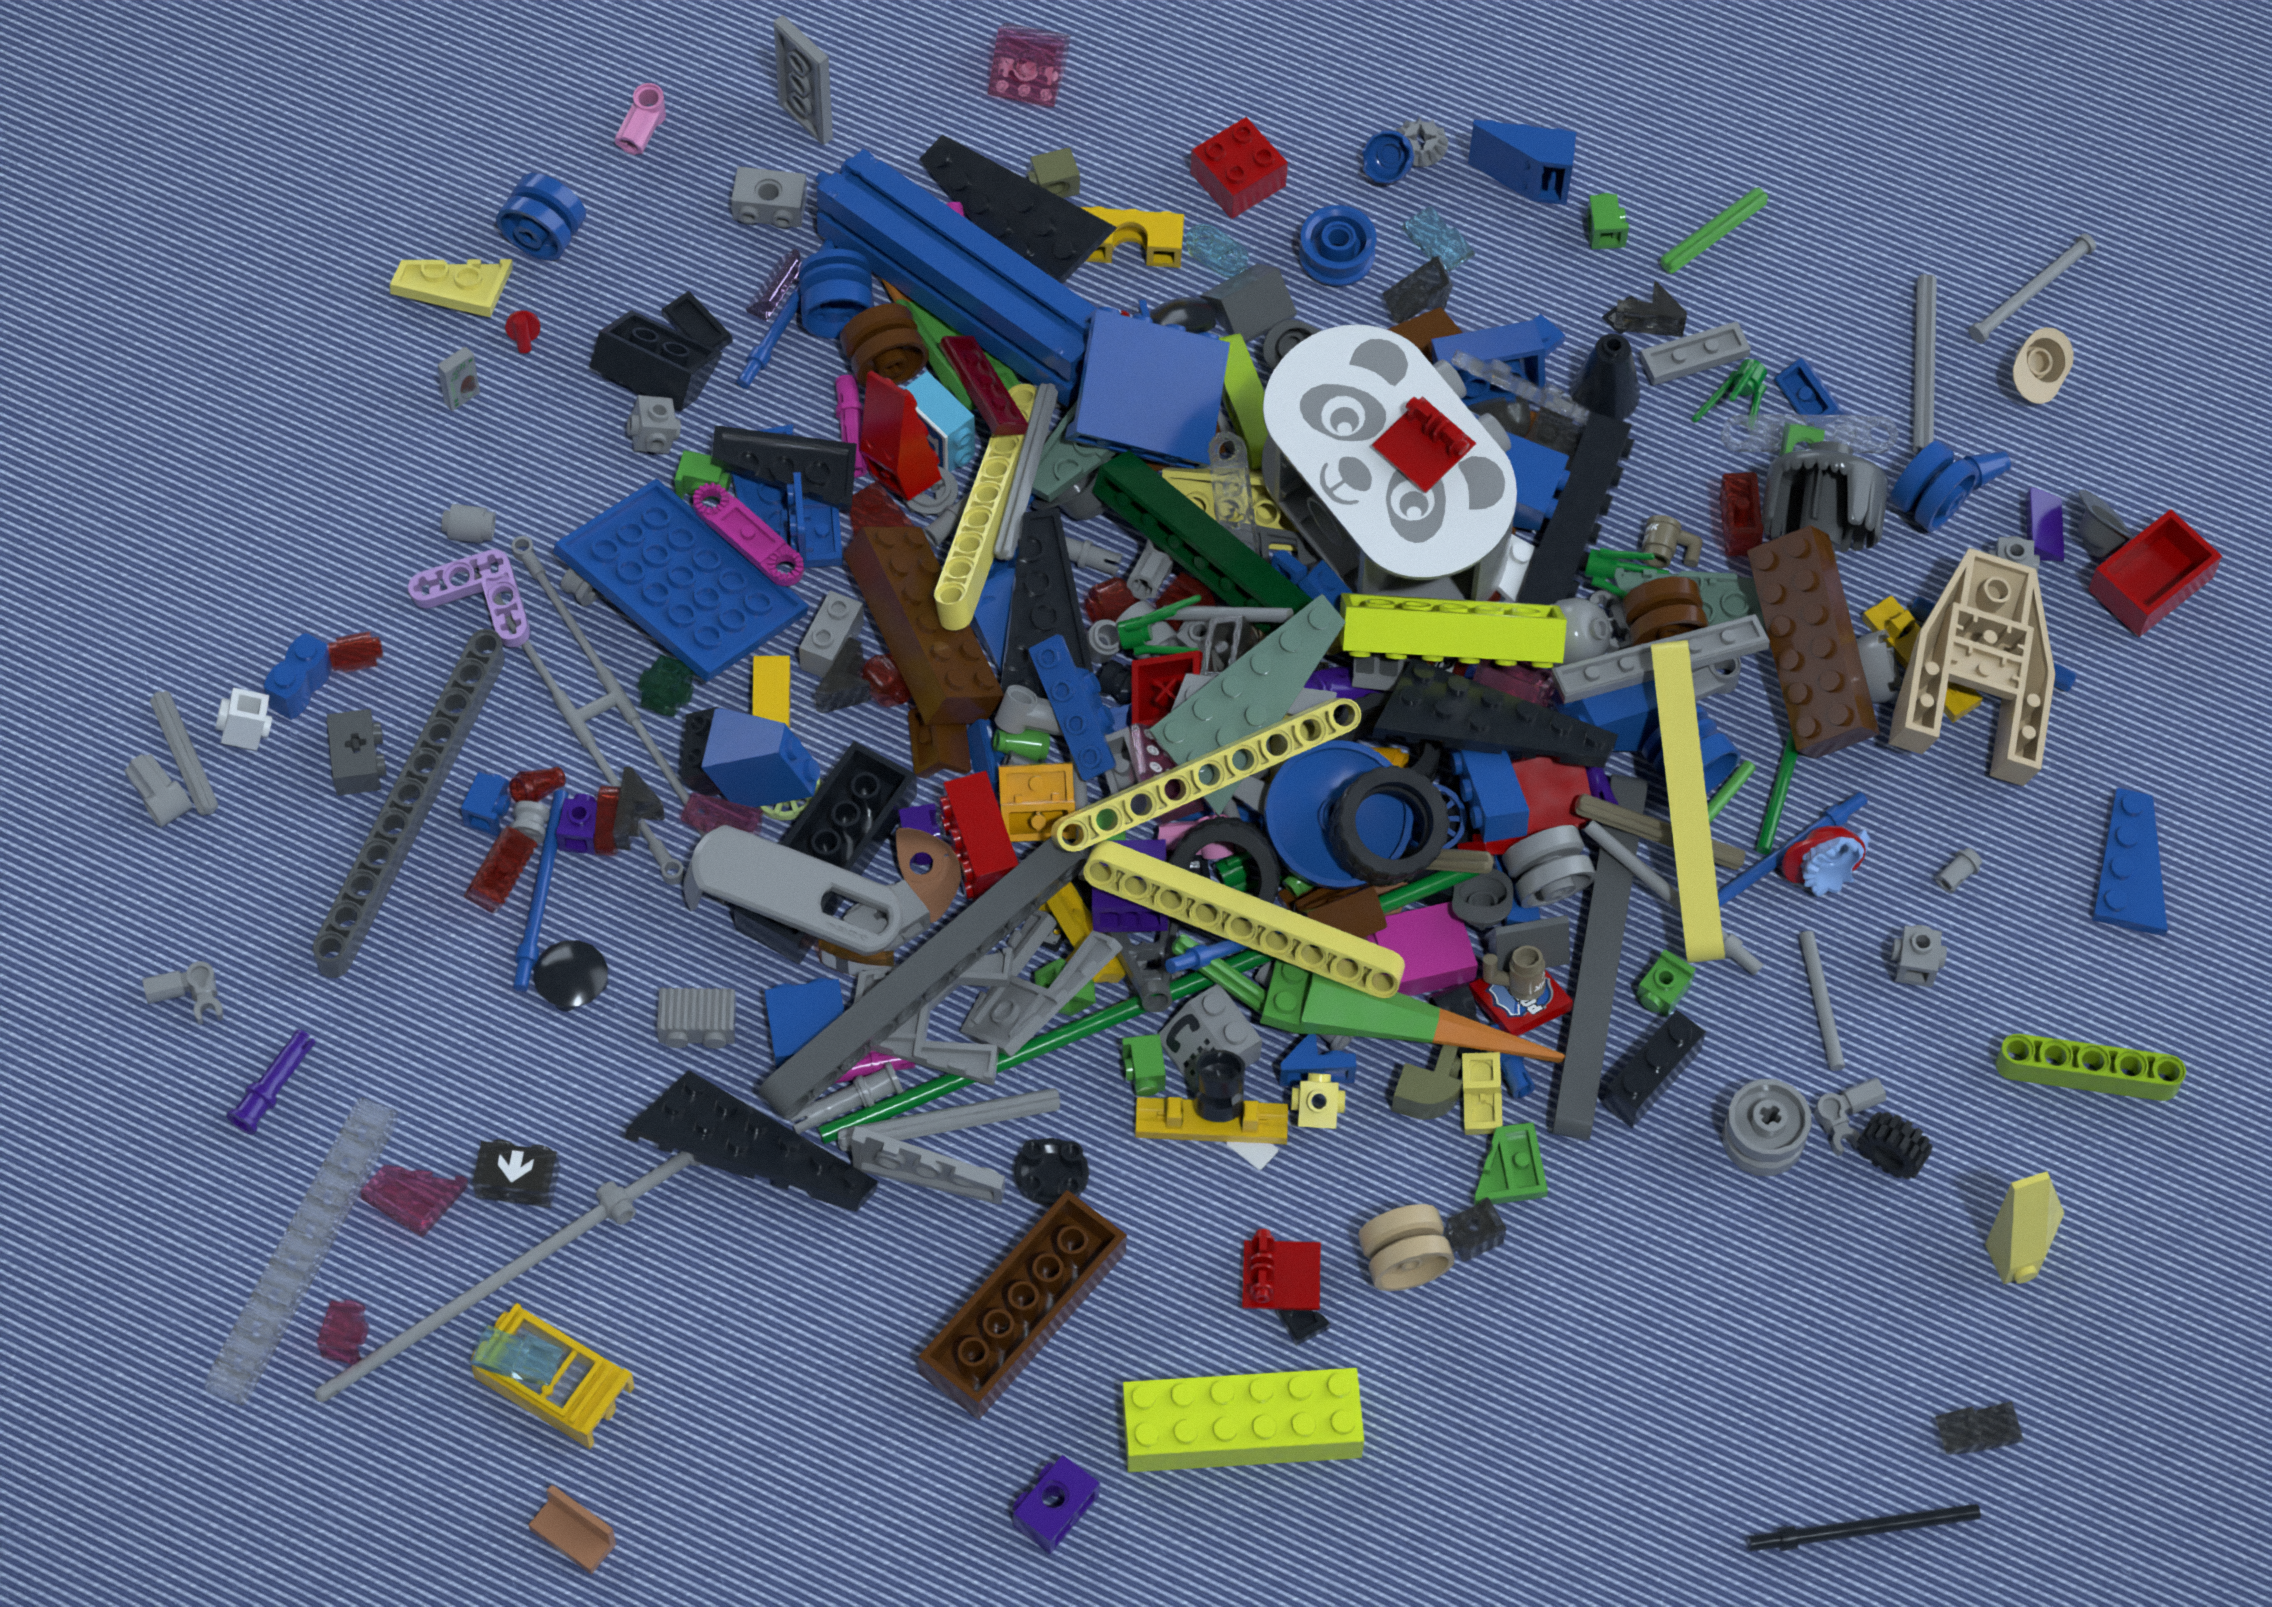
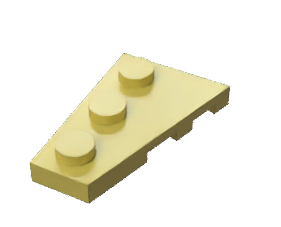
[390,259,513,317]

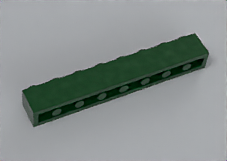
[1092,450,1313,636]

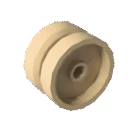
[1358,1204,1455,1291]

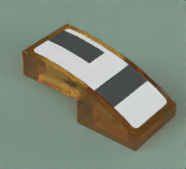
[818,939,894,977]

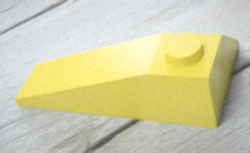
[1162,468,1300,551]
[1985,1171,2064,1284]

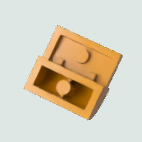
[998,762,1076,842]

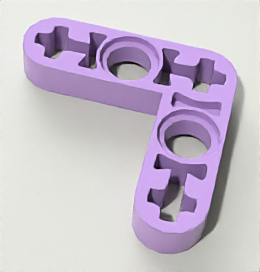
[408,549,530,647]

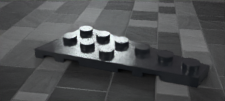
[919,134,1118,284]
[995,508,1094,731]
[1372,658,1618,768]
[625,1070,879,1212]

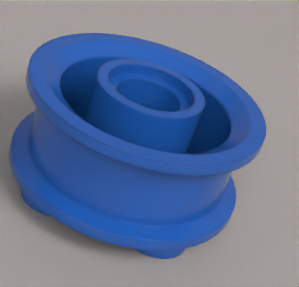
[1299,205,1377,286]

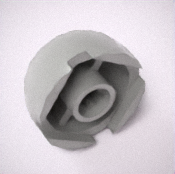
[1550,598,1610,667]
[1856,629,1901,703]

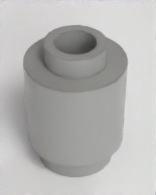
[442,504,496,543]
[1086,620,1122,663]

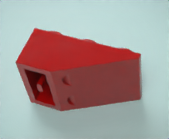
[860,371,942,501]

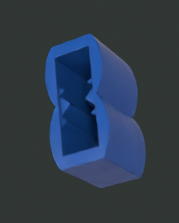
[264,633,332,720]

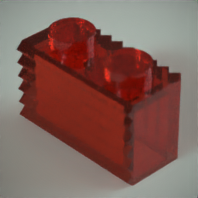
[1719,472,1764,557]
[464,826,538,913]

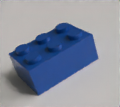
[1431,320,1546,412]

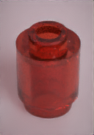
[328,630,384,673]

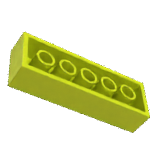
[1338,593,1567,668]
[1122,1368,1364,1472]

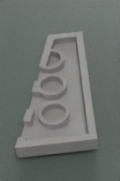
[851,1126,1005,1205]

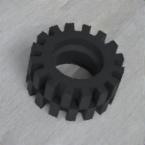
[1857,1112,1933,1179]

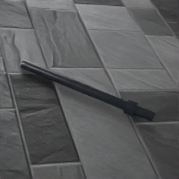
[1747,1504,1981,1552]

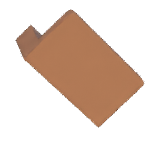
[529,1485,616,1575]

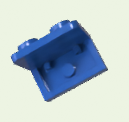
[787,472,843,568]

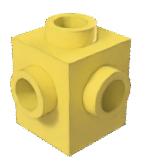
[1291,1073,1345,1129]

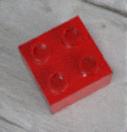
[1190,117,1288,219]
[1132,650,1216,743]

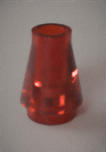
[509,766,566,803]

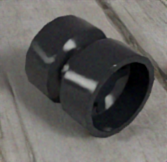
[1194,1050,1245,1122]

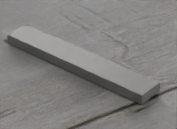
[1551,614,1770,704]

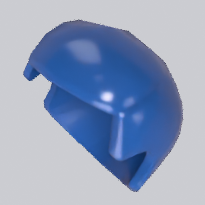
[1362,130,1414,184]

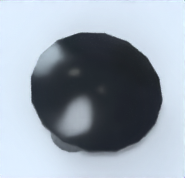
[1150,297,1217,332]
[534,940,608,1012]
[1013,1138,1090,1207]

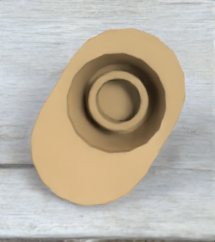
[2012,327,2074,404]

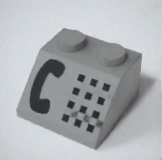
[1159,984,1262,1092]

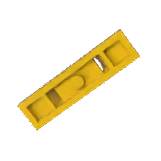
[1862,595,1983,723]
[1038,881,1127,983]
[1135,1097,1288,1145]

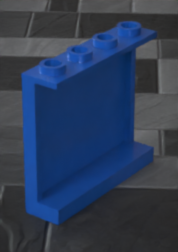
[1065,307,1230,469]

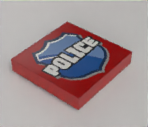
[1469,970,1573,1036]

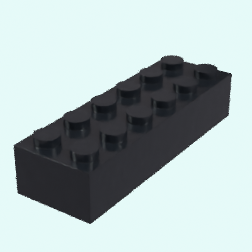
[734,741,917,964]

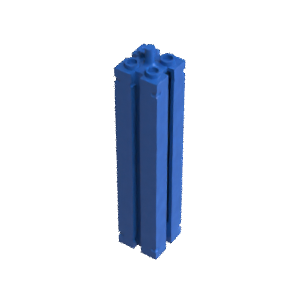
[815,148,1097,408]

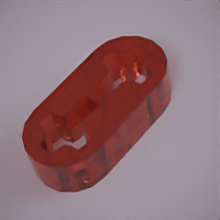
[594,785,623,856]

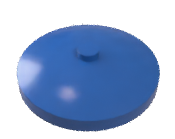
[1264,740,1413,889]

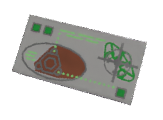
[438,347,480,411]

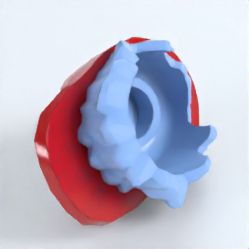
[1782,826,1870,897]

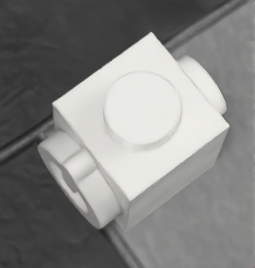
[215,688,272,751]

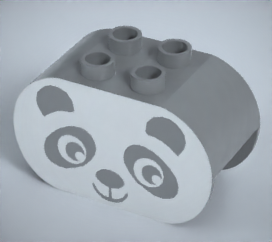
[1262,325,1517,601]

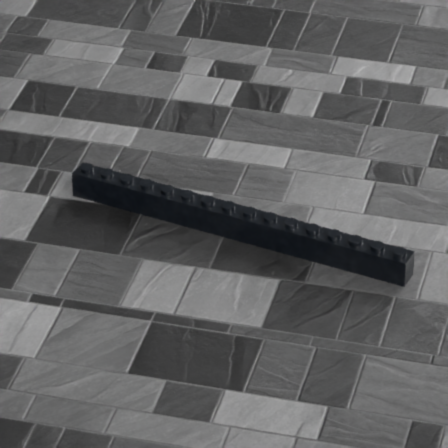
[1409,412,1635,906]

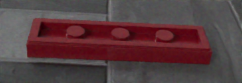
[939,336,1029,435]

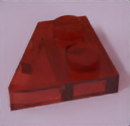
[849,480,916,538]

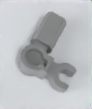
[142,961,224,1025]
[1814,1077,1886,1157]

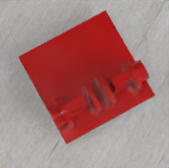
[1372,396,1476,494]
[1242,1229,1321,1310]

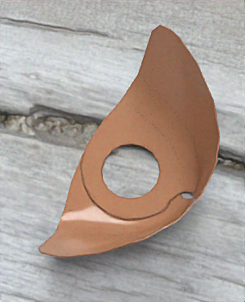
[896,828,961,923]

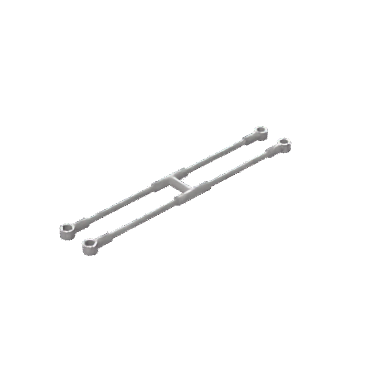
[468,536,714,885]

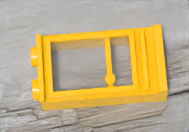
[471,1303,635,1449]

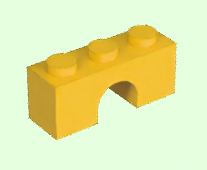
[1081,206,1184,268]

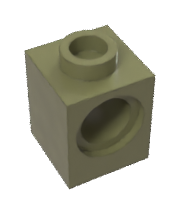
[1026,147,1080,198]

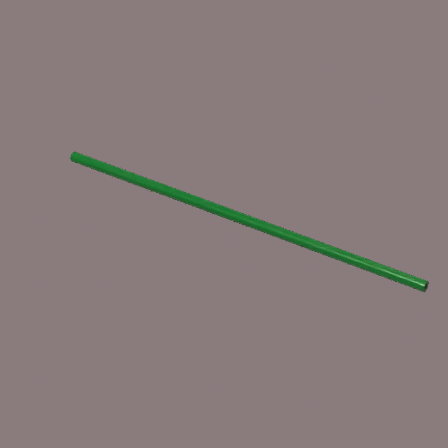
[818,870,1480,1145]

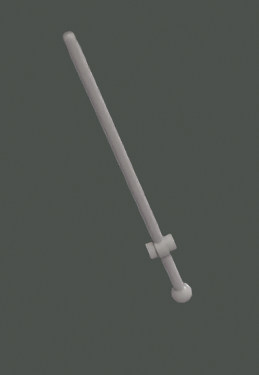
[315,1151,703,1402]

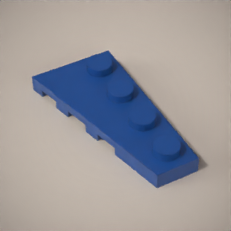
[730,424,794,544]
[2092,788,2168,937]

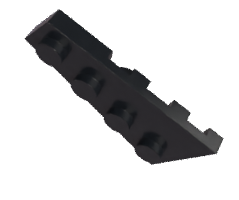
[711,425,857,513]

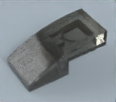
[1935,1401,2024,1455]

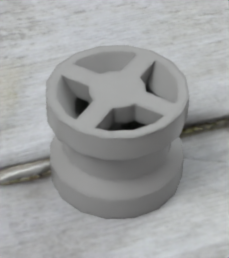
[561,567,601,606]
[508,801,550,844]

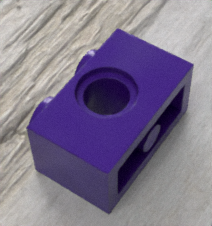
[1012,1455,1100,1554]

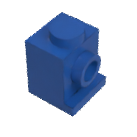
[461,772,511,837]

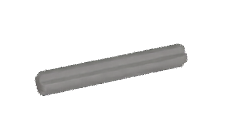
[150,691,219,815]

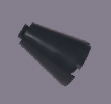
[1570,334,1640,421]

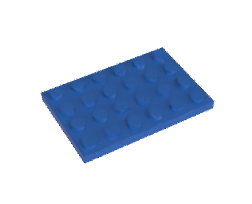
[553,478,809,682]

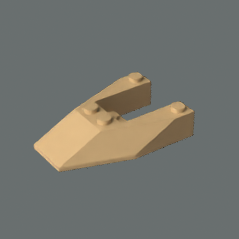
[1888,548,2055,786]

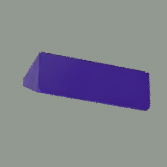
[2025,487,2065,561]

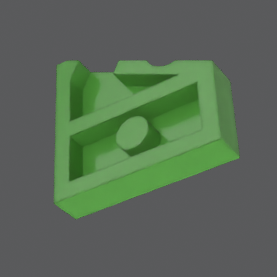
[1474,1122,1548,1207]

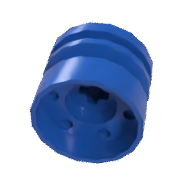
[799,249,874,339]
[1642,705,1741,794]

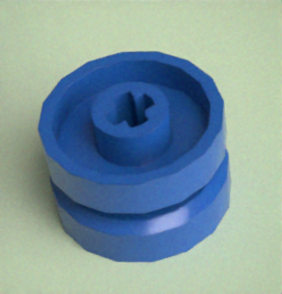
[496,173,586,261]
[1889,440,1979,532]

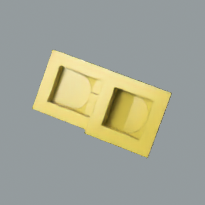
[1462,1052,1503,1135]

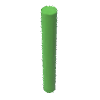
[1707,760,1756,823]

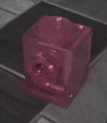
[317,1300,369,1365]

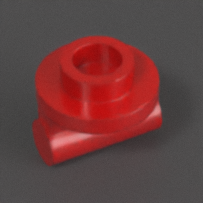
[505,310,541,353]

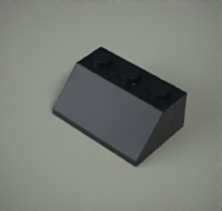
[589,310,722,411]

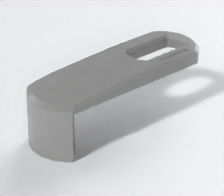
[684,825,903,956]

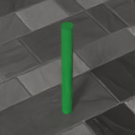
[1756,728,1799,855]

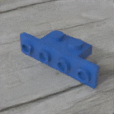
[1029,634,1117,781]

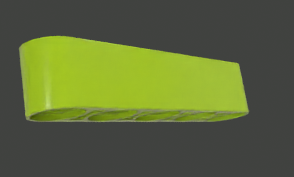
[1219,333,1268,470]
[1995,1034,2186,1101]

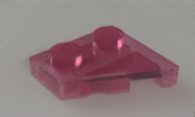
[361,1165,468,1238]

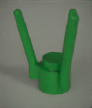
[1692,359,1767,432]
[1585,548,1670,599]
[1118,595,1201,656]
[1213,850,1287,892]

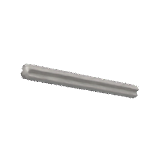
[1913,274,1937,454]
[993,383,1058,560]
[837,1088,1060,1151]

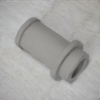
[1935,848,1982,894]

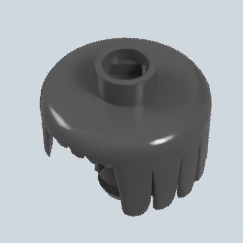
[1761,441,1888,562]

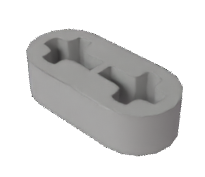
[1589,590,1632,653]

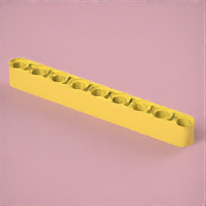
[934,384,1037,630]
[1651,640,1725,963]
[1051,698,1361,852]
[1083,840,1405,998]

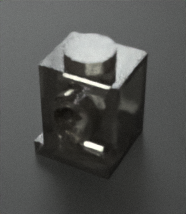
[1443,1197,1507,1262]

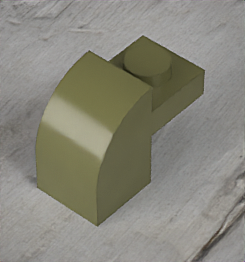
[1391,1045,1463,1120]

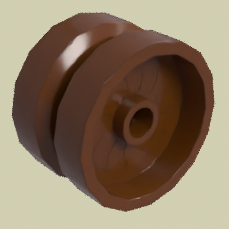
[840,303,929,388]
[1621,576,1709,647]

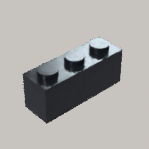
[1603,1009,1706,1128]

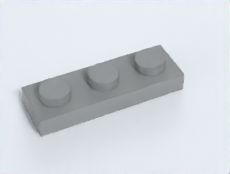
[1639,321,1751,385]

